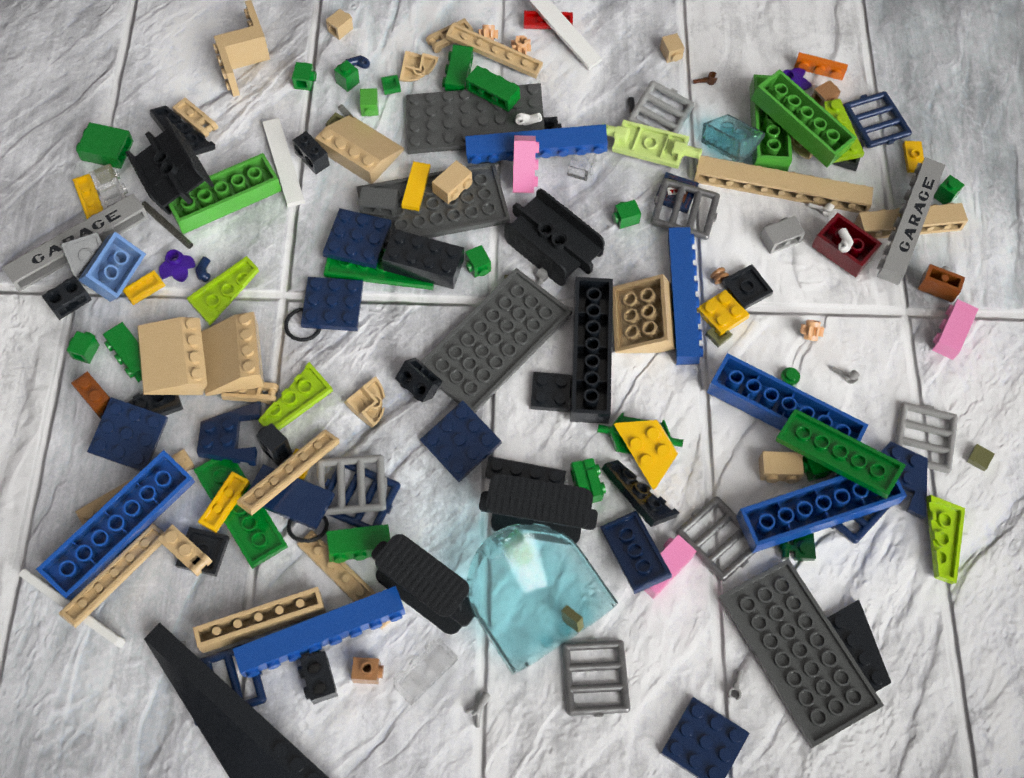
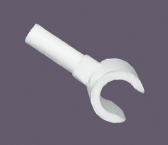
[808,203,835,217]

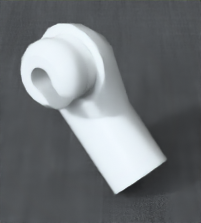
[515,113,542,125]
[838,228,853,253]

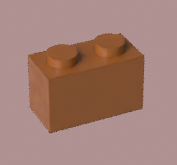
[918,264,965,303]
[71,371,110,419]

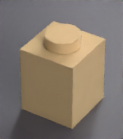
[326,9,353,40]
[660,33,685,63]

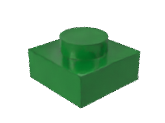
[381,75,401,95]

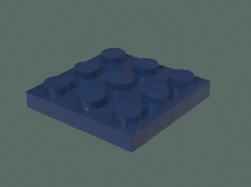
[323,208,392,269]
[301,277,364,331]
[87,397,168,471]
[420,401,502,482]
[660,697,750,778]

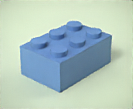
[78,232,146,302]

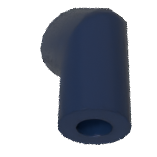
[345,55,370,69]
[195,256,211,282]

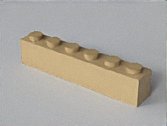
[854,203,968,239]
[193,587,326,653]

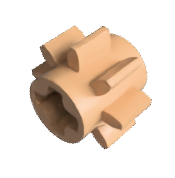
[478,25,498,40]
[511,35,531,54]
[800,320,824,341]

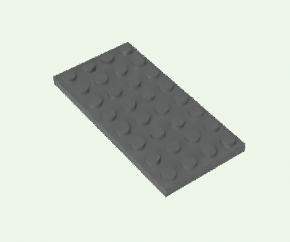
[406,83,545,154]
[356,162,510,247]
[420,268,572,413]
[719,558,884,749]

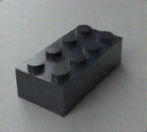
[382,229,464,289]

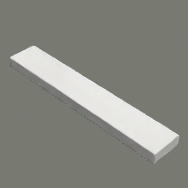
[527,0,602,70]
[262,118,305,207]
[18,569,126,648]

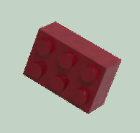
[811,213,882,278]

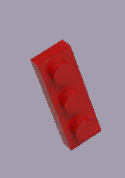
[524,11,573,30]

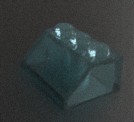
[701,114,765,162]

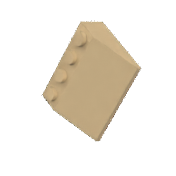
[315,115,404,184]
[613,274,676,353]
[201,312,264,396]
[137,317,207,395]

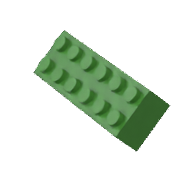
[751,69,857,168]
[749,74,792,172]
[168,153,281,234]

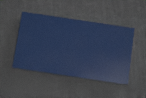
[247,464,335,530]
[600,510,672,594]

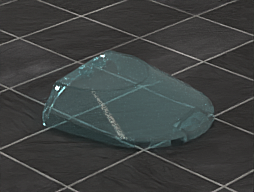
[467,523,618,675]

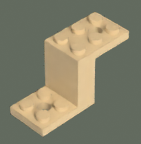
[213,0,270,97]

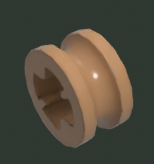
[710,267,729,285]

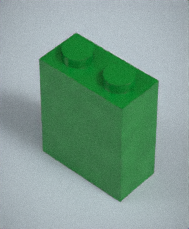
[76,122,134,169]

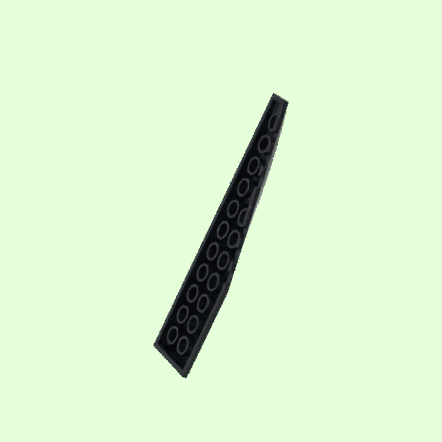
[144,623,329,778]

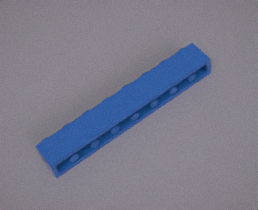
[465,124,608,164]
[668,227,703,365]
[233,586,406,678]

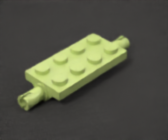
[602,120,702,169]

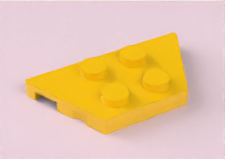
[614,420,678,490]

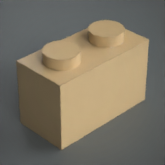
[432,160,472,204]
[759,451,804,484]

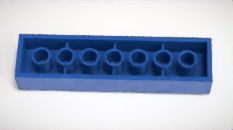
[707,353,869,441]
[36,450,195,600]
[736,476,907,554]

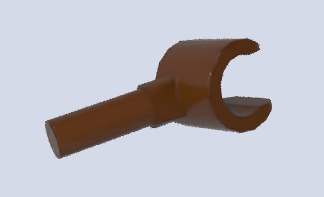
[693,72,718,85]

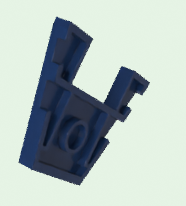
[197,401,262,466]
[881,441,928,519]

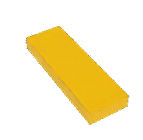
[401,161,431,211]
[72,173,104,219]
[198,471,250,533]

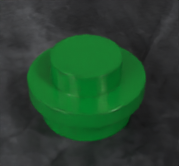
[781,367,800,386]

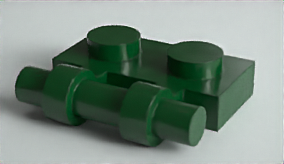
[778,533,816,561]

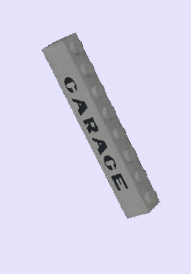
[877,157,945,285]
[2,193,149,292]

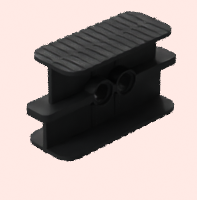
[125,117,214,215]
[504,188,605,286]
[479,474,598,545]
[371,534,476,635]

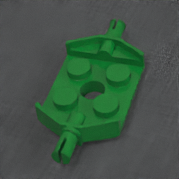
[597,413,684,454]

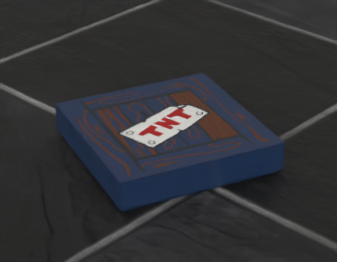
[654,172,699,213]

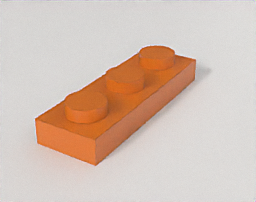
[794,52,848,80]

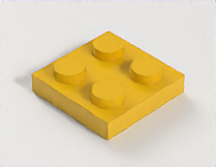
[697,289,749,336]

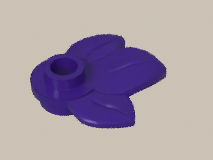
[783,68,812,91]
[159,249,196,282]

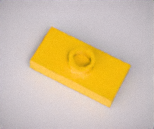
[902,141,924,173]
[123,270,165,305]

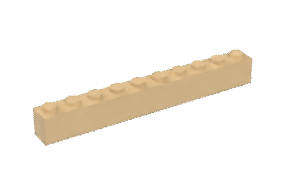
[694,156,873,213]

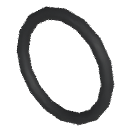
[284,308,321,342]
[286,516,329,543]

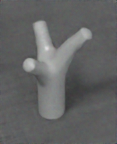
[466,692,491,728]

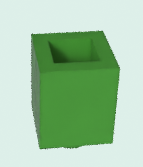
[360,88,379,116]

